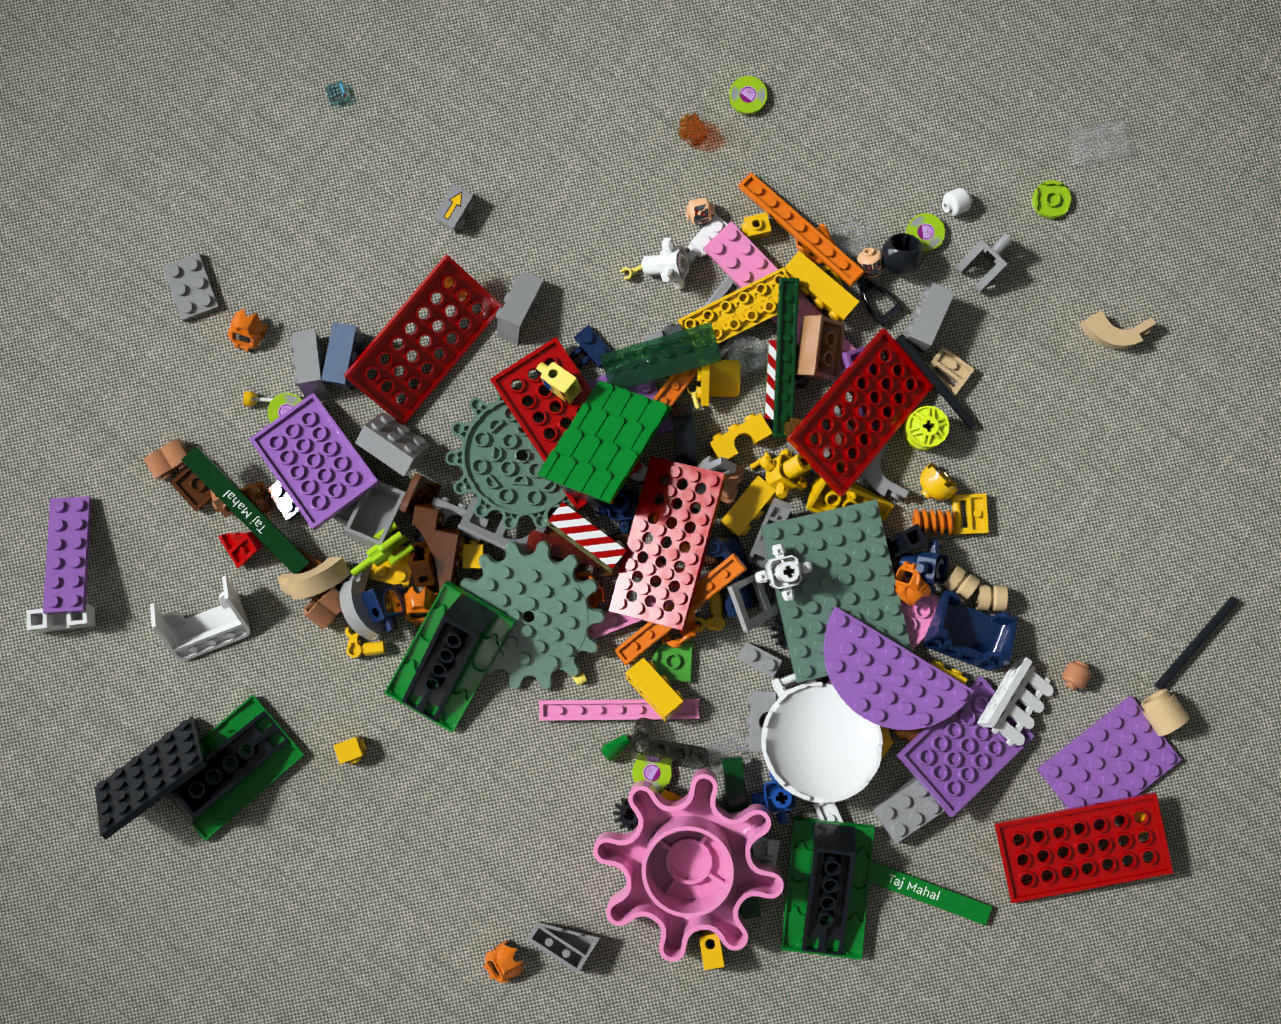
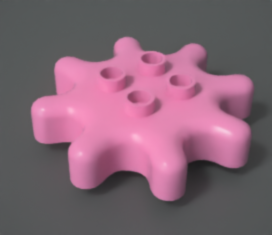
[593,769,784,962]

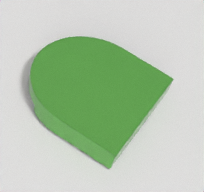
[653,642,693,682]

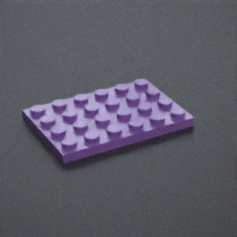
[249,392,380,531]
[897,676,1035,817]
[1036,696,1181,830]

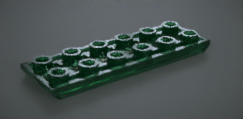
[600,322,722,389]

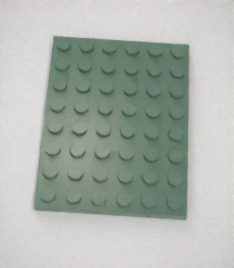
[760,499,912,683]

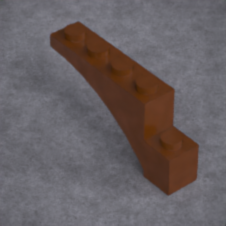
[412,502,465,592]

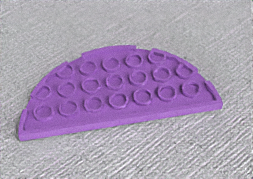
[823,607,974,730]

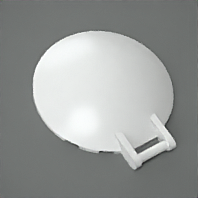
[761,674,883,803]

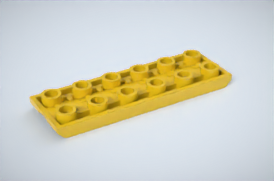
[678,267,801,354]

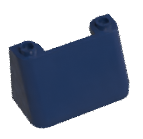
[706,533,759,618]
[923,591,1018,671]

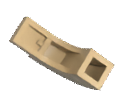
[1080,310,1156,349]
[277,557,351,600]

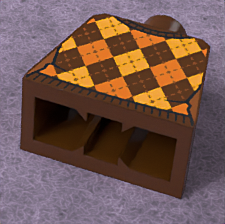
[408,541,437,591]

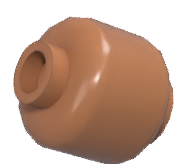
[1062,660,1092,691]

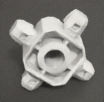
[642,238,689,289]
[755,544,812,601]

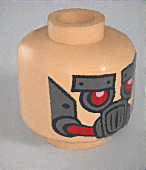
[686,197,715,225]
[857,247,884,278]

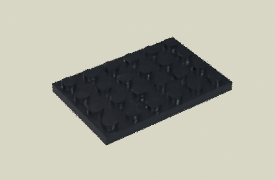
[94,716,208,840]

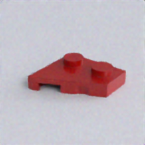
[218,531,263,568]

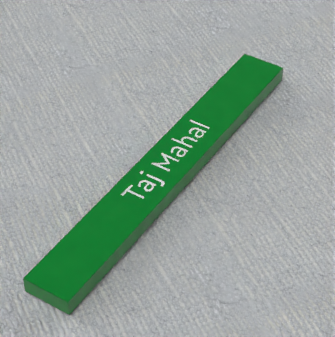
[869,861,992,926]

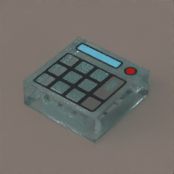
[324,80,349,106]

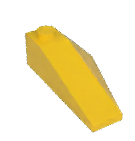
[806,473,894,522]

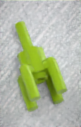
[350,521,415,577]

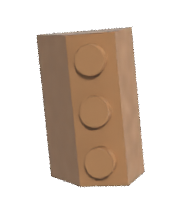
[795,315,846,382]

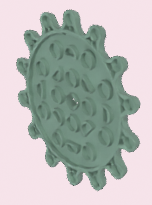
[445,387,573,530]
[460,541,606,690]

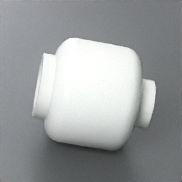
[942,188,972,217]

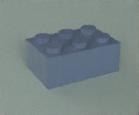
[321,322,365,390]

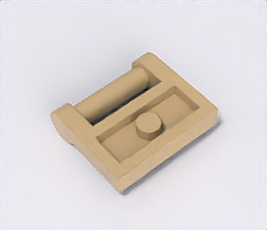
[929,346,975,396]

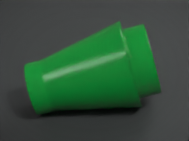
[600,734,631,762]

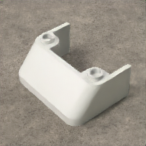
[150,575,250,661]

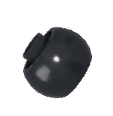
[881,233,924,275]

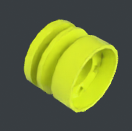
[902,406,949,451]

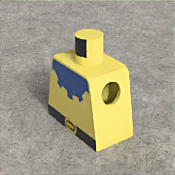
[536,362,582,405]

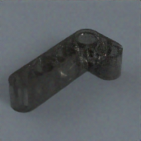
[629,717,709,769]

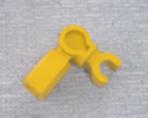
[695,593,725,632]
[345,627,386,659]

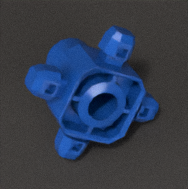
[751,771,799,824]

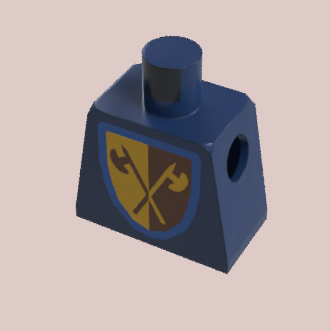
[361,583,406,632]

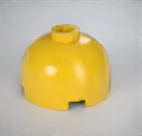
[919,462,959,501]

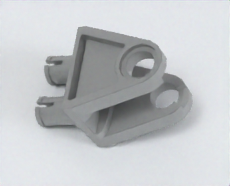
[954,233,1014,292]

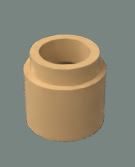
[1140,688,1190,736]

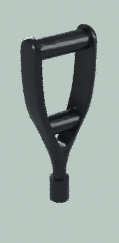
[857,277,904,327]

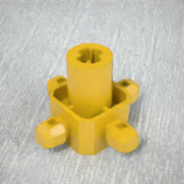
[760,449,812,499]

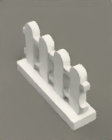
[977,657,1054,746]

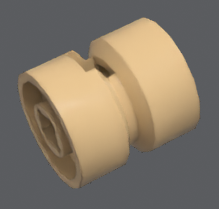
[942,564,980,601]
[974,584,1008,612]

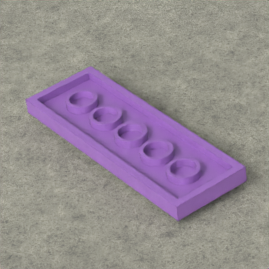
[43,496,92,615]

